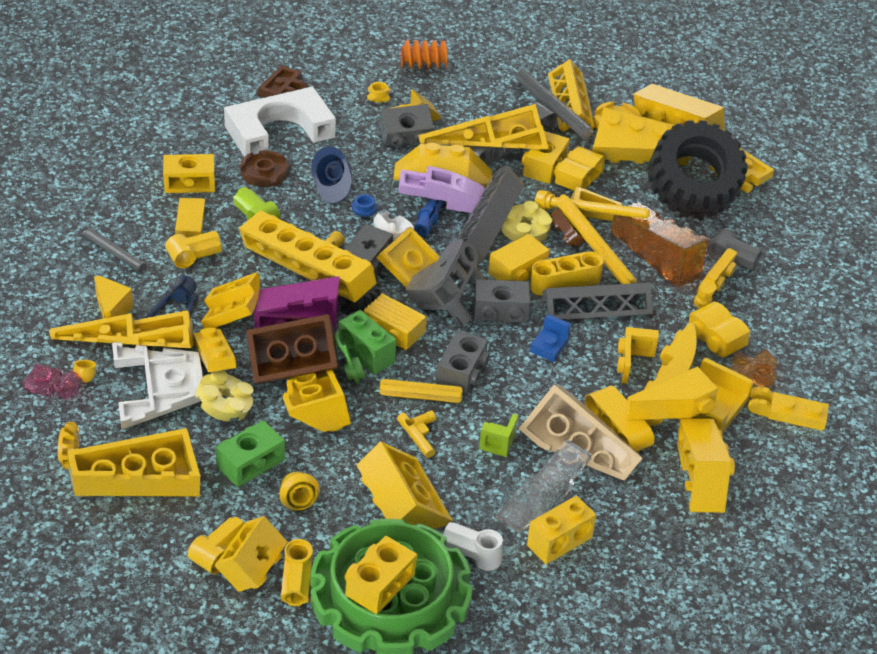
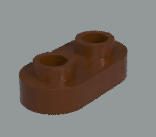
[551,208,586,248]

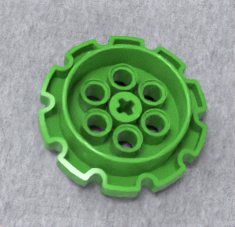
[310,519,472,654]

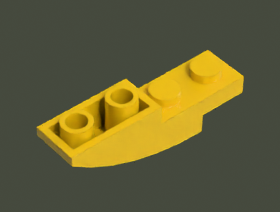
[644,322,696,390]

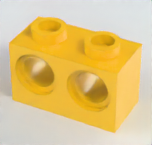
[527,495,596,565]
[345,536,417,615]

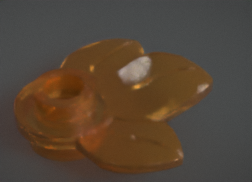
[728,349,777,387]

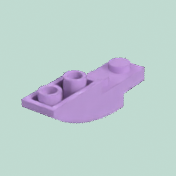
[398,166,485,213]

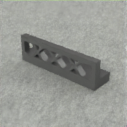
[542,283,653,320]

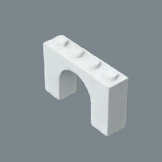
[224,87,336,157]

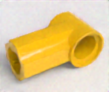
[165,230,222,269]
[187,516,244,575]
[281,539,313,606]

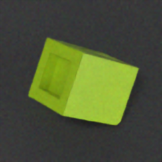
[479,414,519,457]

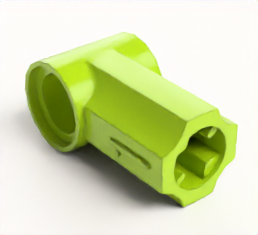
[233,187,281,220]

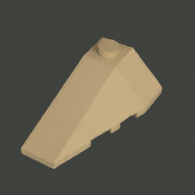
[519,384,643,481]

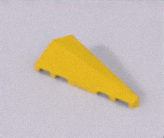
[418,104,548,150]
[50,310,195,348]

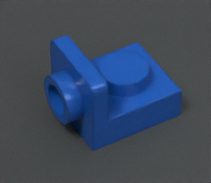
[530,314,571,362]

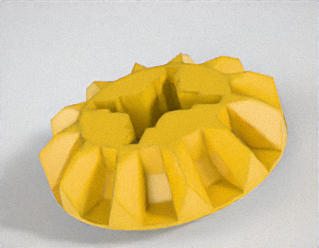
[58,422,80,470]

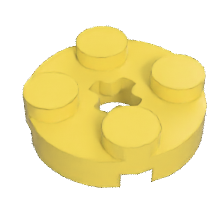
[501,201,552,242]
[195,370,253,422]

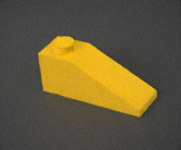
[625,366,718,420]

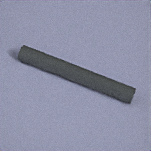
[84,228,146,273]

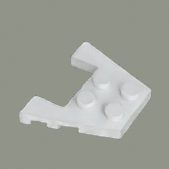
[112,342,203,429]

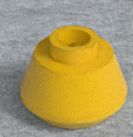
[279,472,320,511]

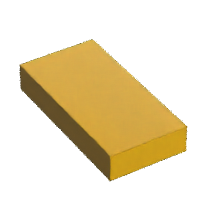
[175,198,205,238]

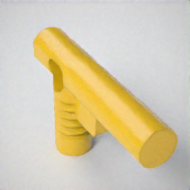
[397,410,436,458]

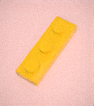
[193,327,236,373]

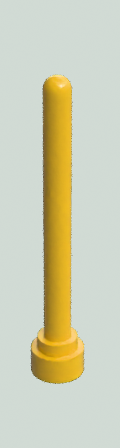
[535,190,650,219]

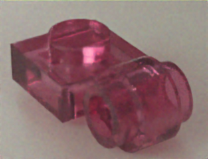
[23,364,82,399]

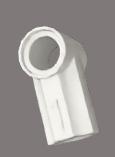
[443,522,503,571]

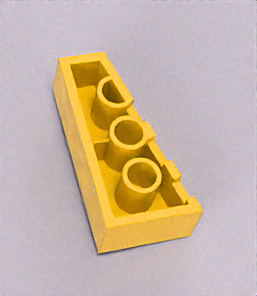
[634,84,725,131]

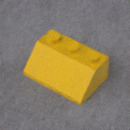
[357,441,453,529]

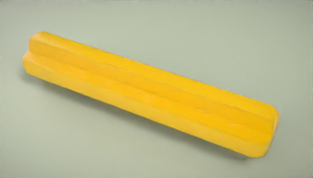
[379,379,463,403]

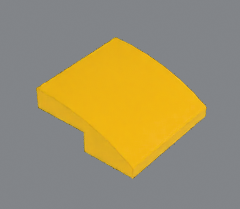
[201,272,260,328]

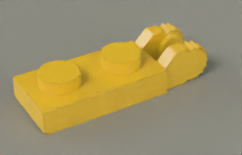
[693,248,737,308]
[748,386,829,431]

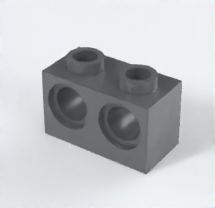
[436,330,490,395]

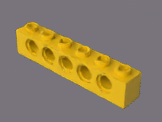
[239,210,377,302]

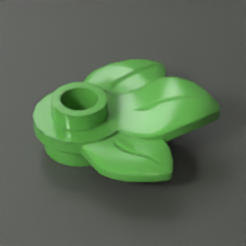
[334,331,366,384]

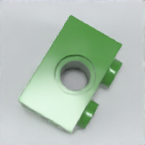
[216,420,285,487]

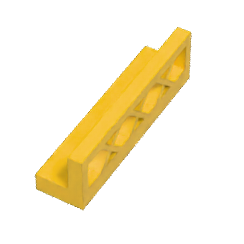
[548,59,595,132]

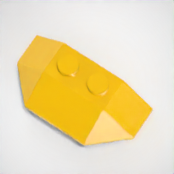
[394,143,492,187]

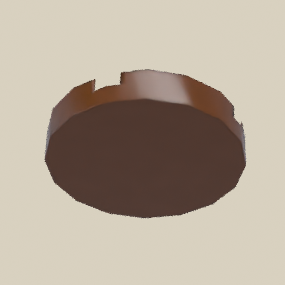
[240,150,289,187]

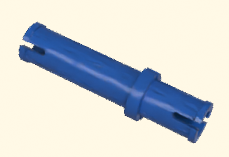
[414,198,444,238]

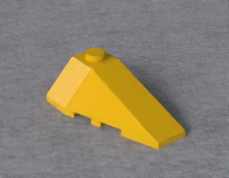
[283,370,351,432]

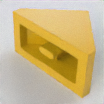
[94,276,133,319]

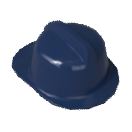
[311,146,352,204]

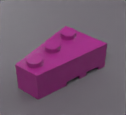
[254,276,340,334]

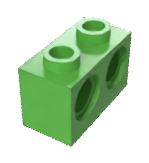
[339,310,396,375]

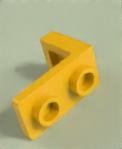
[617,327,659,384]

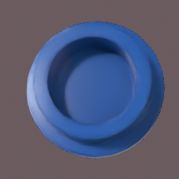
[352,194,377,217]

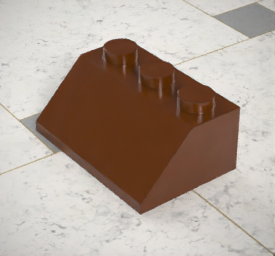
[246,314,338,385]

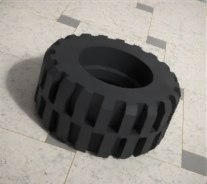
[648,120,748,218]

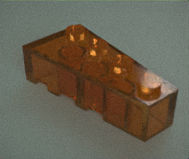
[611,202,709,288]

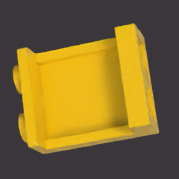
[677,358,753,434]

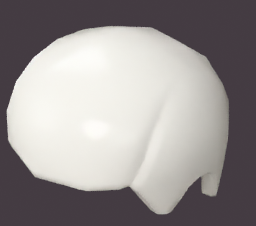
[374,211,414,241]

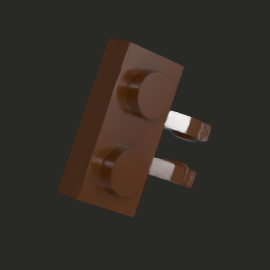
[258,65,310,98]

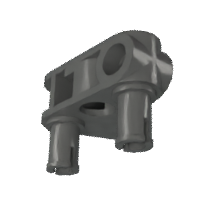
[405,239,486,326]

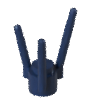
[145,275,198,318]

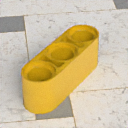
[530,251,604,296]
[585,385,654,452]

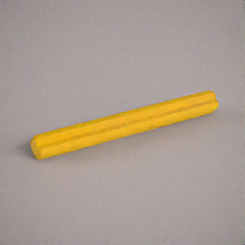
[556,194,637,284]

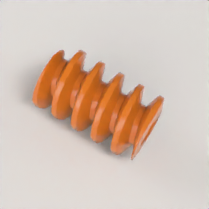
[401,40,448,69]

